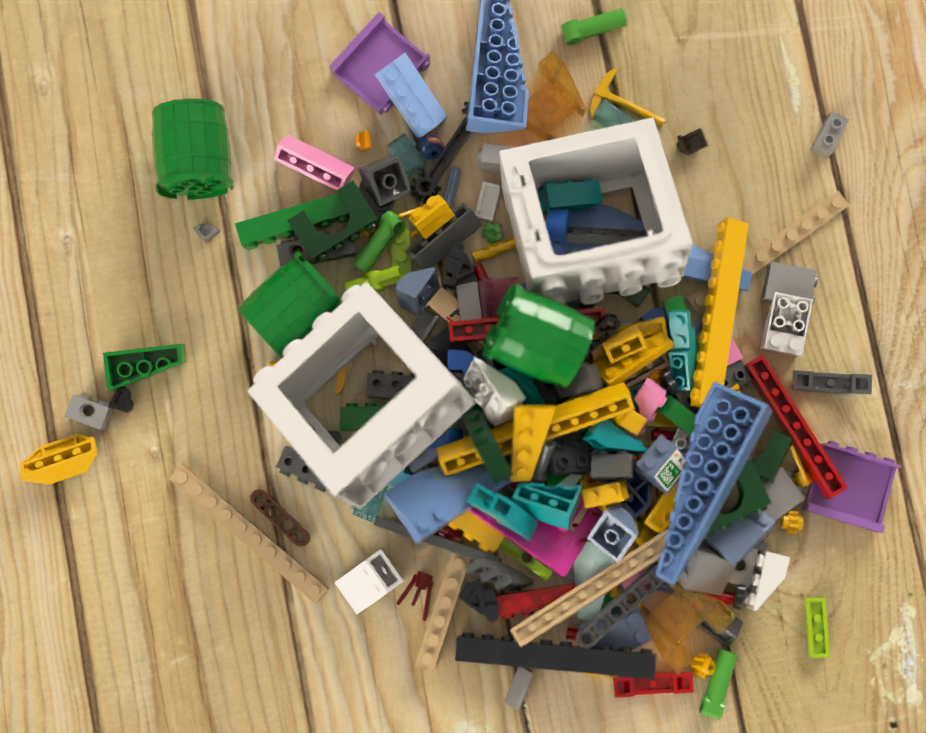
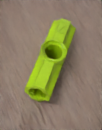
[345,265,404,293]
[498,537,554,581]

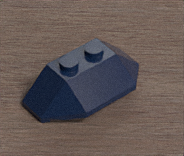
[589,449,652,519]

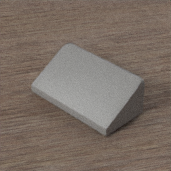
[456,282,482,321]
[505,667,533,710]

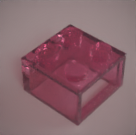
[477,277,520,319]

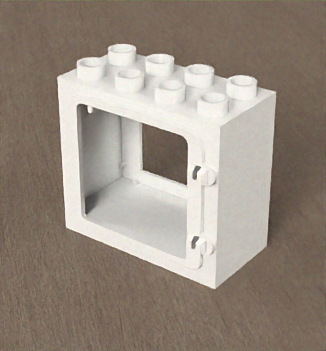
[499,118,692,305]
[247,282,477,509]

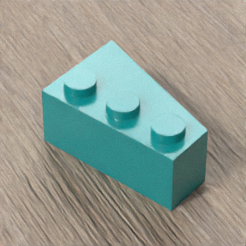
[537,178,603,215]
[512,483,582,530]

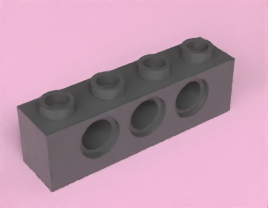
[276,229,357,267]

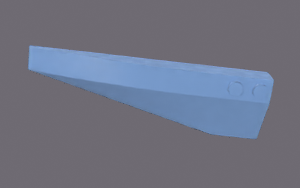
[466,0,529,134]
[566,204,752,292]
[655,382,773,586]
[383,453,512,544]

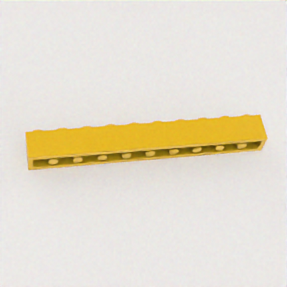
[690,217,749,408]
[436,382,635,476]

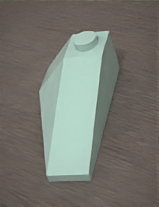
[573,542,614,621]

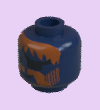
[418,131,445,160]

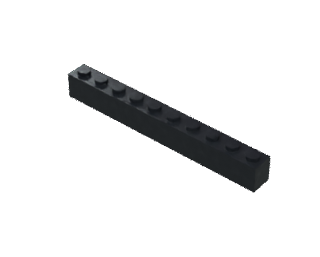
[455,632,656,680]

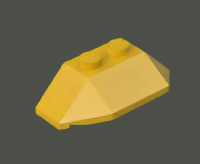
[20,434,97,485]

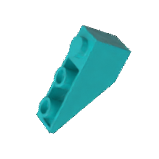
[583,419,648,455]

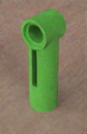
[561,8,627,45]
[353,211,406,273]
[699,648,738,719]

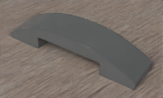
[792,370,872,394]

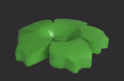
[481,222,504,245]

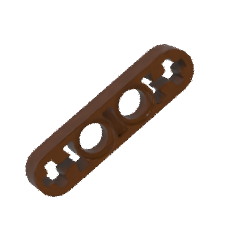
[250,489,311,547]

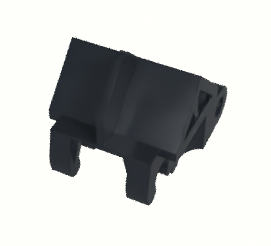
[442,242,478,290]
[459,578,498,622]

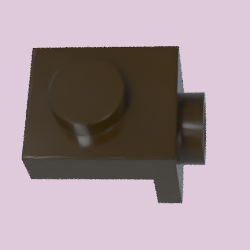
[677,128,709,155]

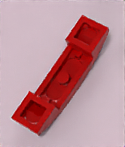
[613,672,694,698]

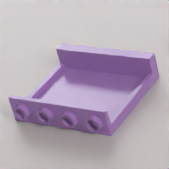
[329,12,430,115]
[803,441,901,533]

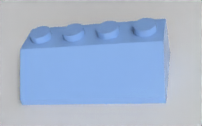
[374,53,447,138]

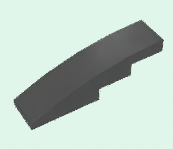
[465,558,534,591]

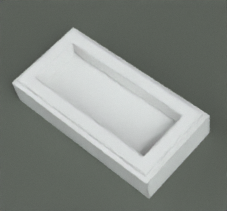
[475,181,501,223]

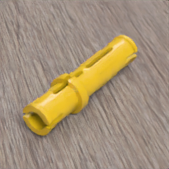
[471,236,516,263]

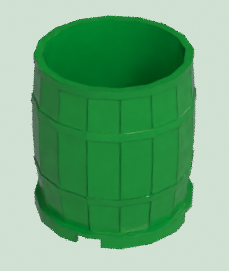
[152,98,234,200]
[237,251,343,358]
[483,284,594,388]

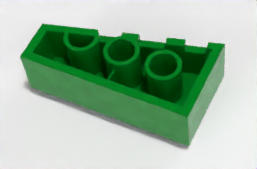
[103,344,187,391]

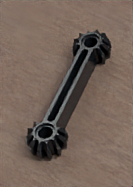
[410,101,472,204]

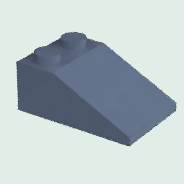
[704,506,776,566]
[577,601,651,650]

